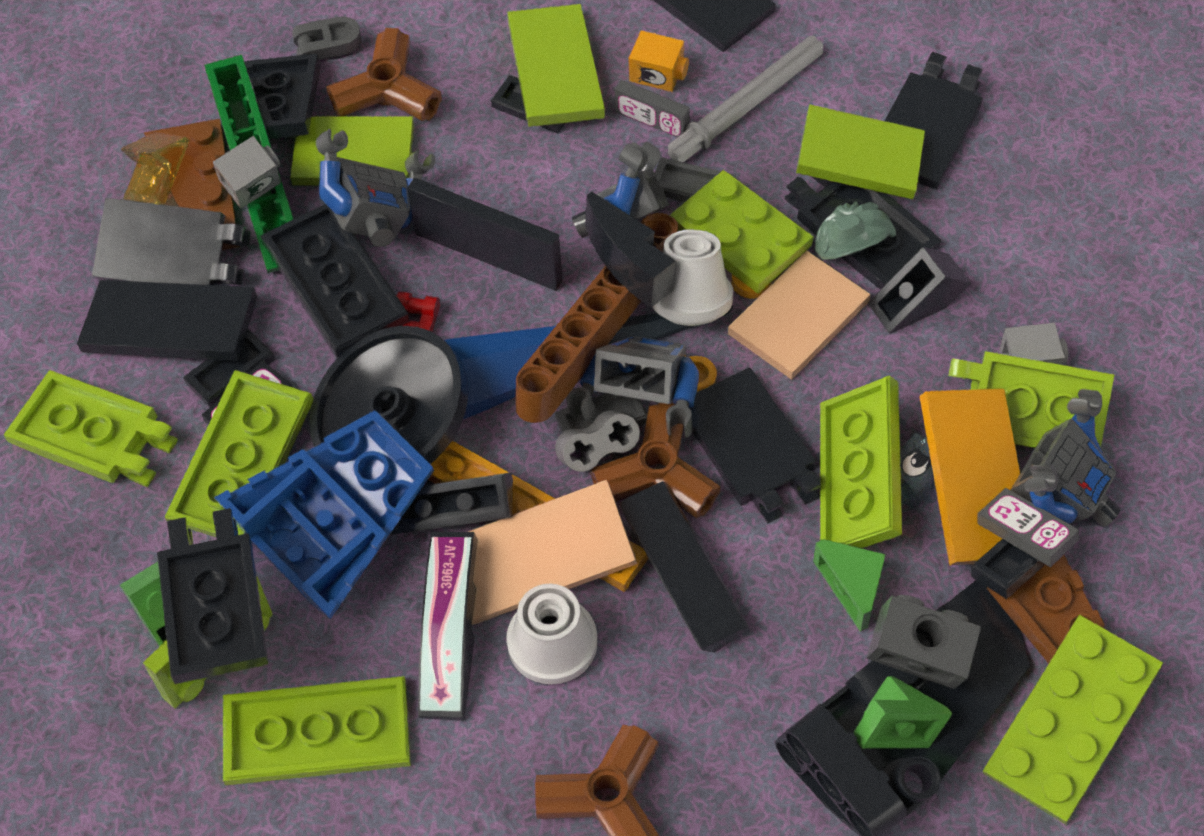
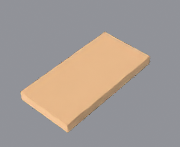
[468,480,637,625]

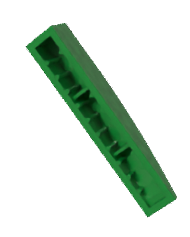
[204,55,293,273]

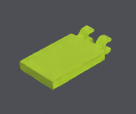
[948,351,1115,448]
[4,370,178,487]

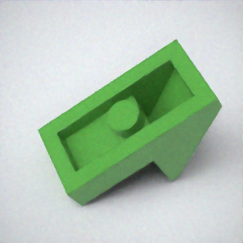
[853,676,952,748]

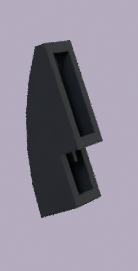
[585,192,676,308]

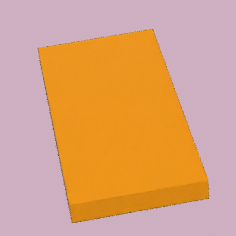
[919,389,1020,566]

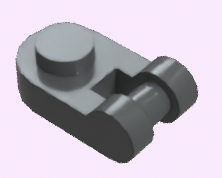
[292,16,362,61]

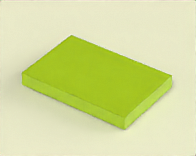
[796,104,925,199]
[290,116,414,185]

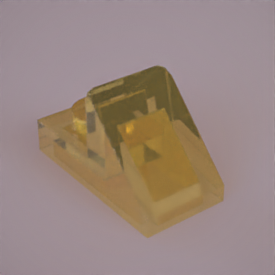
[121,132,190,205]

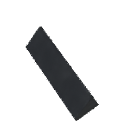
[390,472,513,535]
[619,481,750,653]

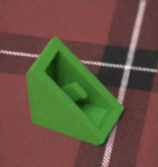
[813,539,886,632]

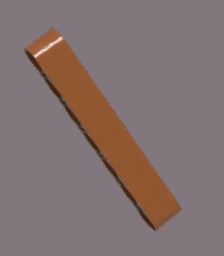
[515,213,678,423]

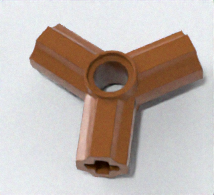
[326,28,442,121]
[590,402,720,519]
[535,724,659,836]

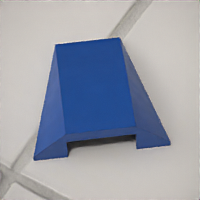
[214,411,434,619]

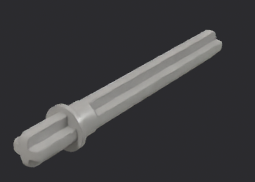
[667,36,824,162]

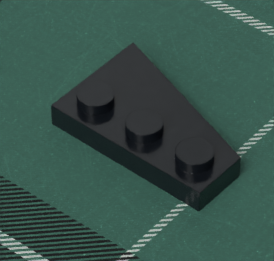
[244,53,321,139]

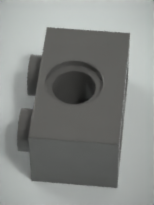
[867,595,981,689]

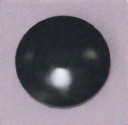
[310,326,469,464]

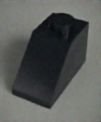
[868,247,971,334]

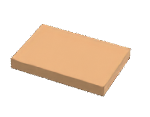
[728,251,871,380]

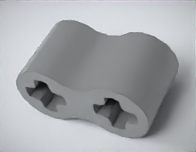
[555,410,640,472]

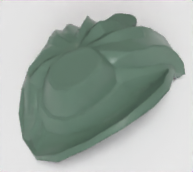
[815,201,896,260]

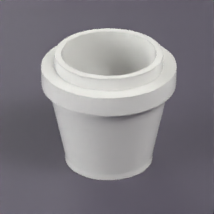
[653,230,733,326]
[507,584,597,684]

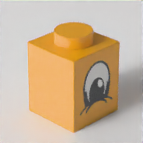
[629,30,689,92]

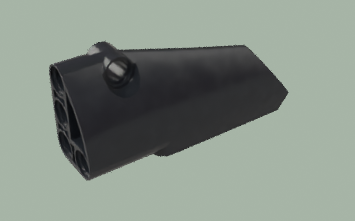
[775,580,1030,836]

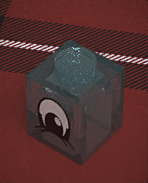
[900,433,936,511]

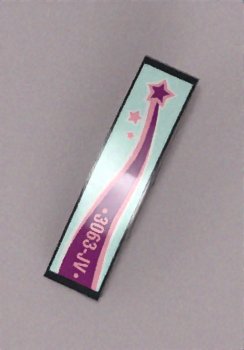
[418,532,478,721]

